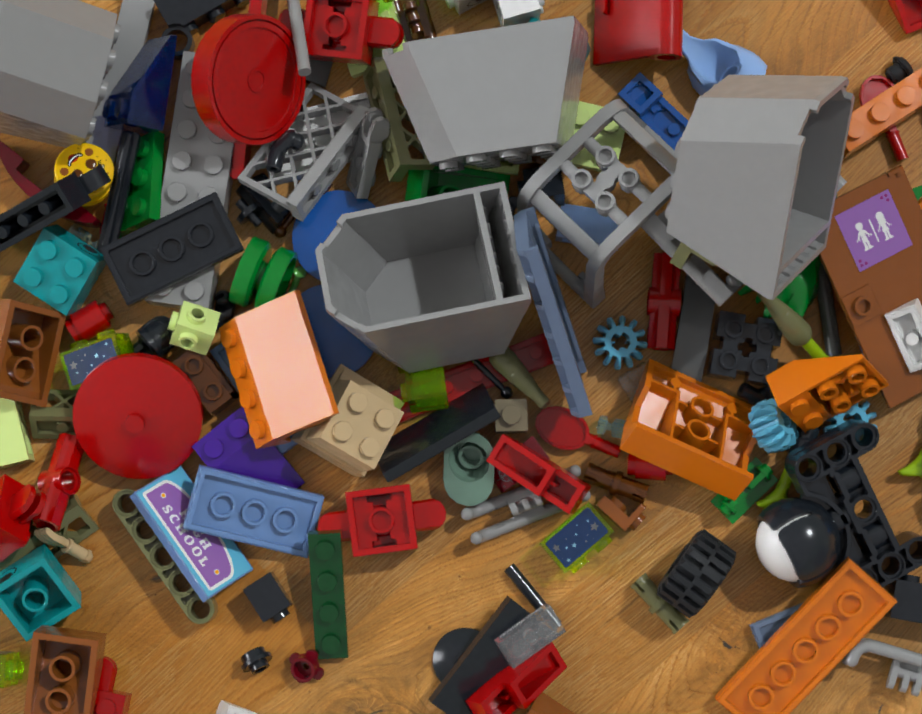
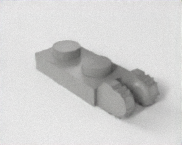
[346,106,391,199]

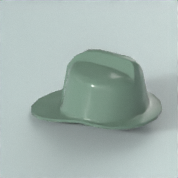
[443,433,495,506]

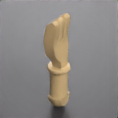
[34,527,93,563]

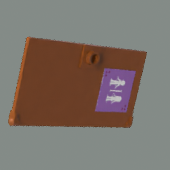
[819,165,922,408]

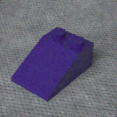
[191,406,305,489]

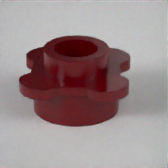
[289,649,324,683]

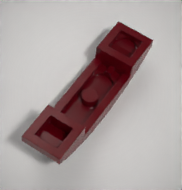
[0,140,101,228]

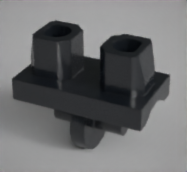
[235,173,290,234]

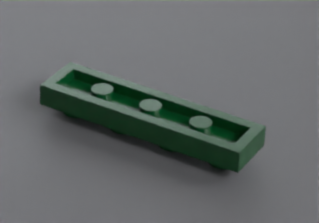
[308,530,349,659]

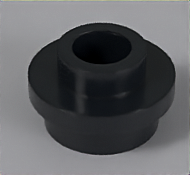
[241,646,272,675]

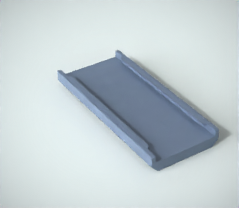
[513,207,593,418]

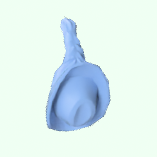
[682,30,767,95]

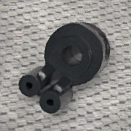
[123,316,175,358]

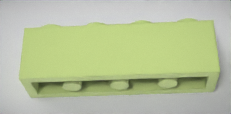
[0,398,35,470]

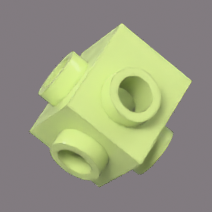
[167,301,221,356]

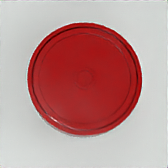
[191,14,306,145]

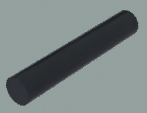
[504,563,562,629]

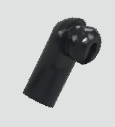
[266,130,304,173]
[214,290,236,331]
[737,382,774,406]

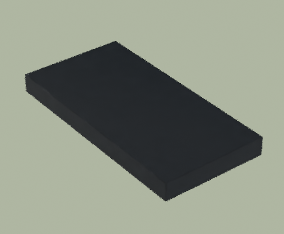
[99,192,245,307]
[378,383,501,482]
[428,596,557,714]

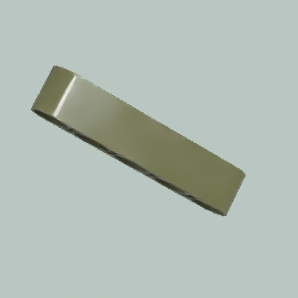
[112,489,218,624]

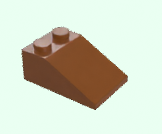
[0,299,66,408]
[24,625,107,714]

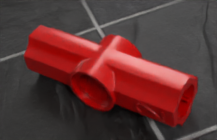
[646,252,681,351]
[32,433,84,532]

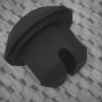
[885,56,913,84]

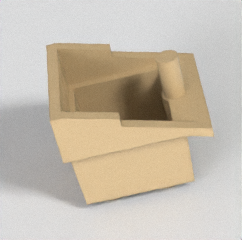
[291,364,405,477]

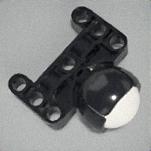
[755,419,922,588]

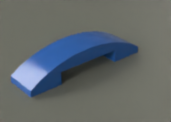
[618,72,688,150]

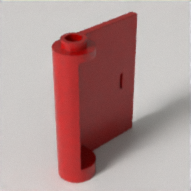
[593,0,683,66]

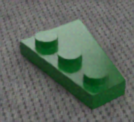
[119,130,165,238]

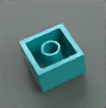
[13,224,106,316]
[0,543,82,642]

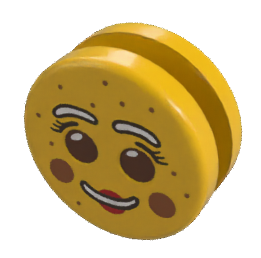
[54,143,114,206]

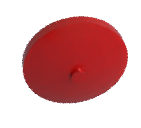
[72,353,203,479]

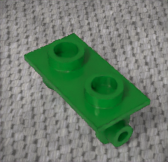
[710,457,778,524]

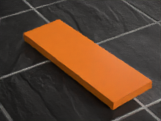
[715,557,898,714]

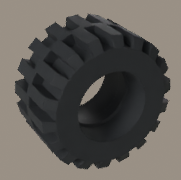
[657,529,736,618]

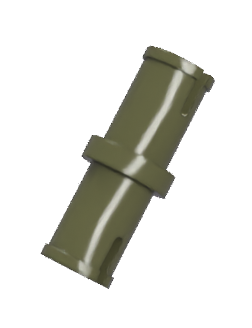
[630,573,689,634]

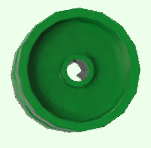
[229,236,298,308]

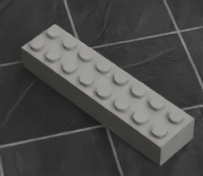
[145,51,234,310]

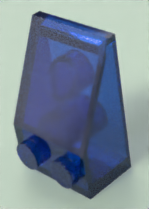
[103,35,177,134]

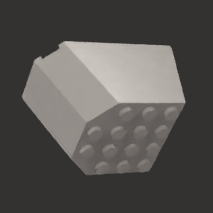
[0,0,121,148]
[382,16,588,172]
[665,75,855,300]
[315,181,531,373]

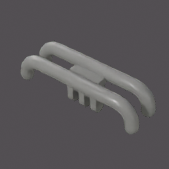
[461,465,591,545]
[842,638,922,697]

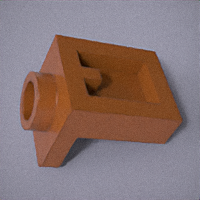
[595,496,646,531]

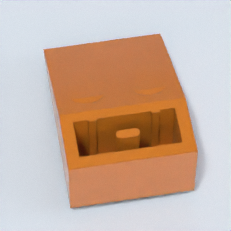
[765,354,889,432]

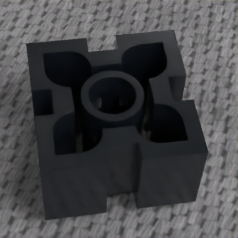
[706,310,782,387]

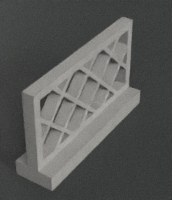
[238,82,368,222]

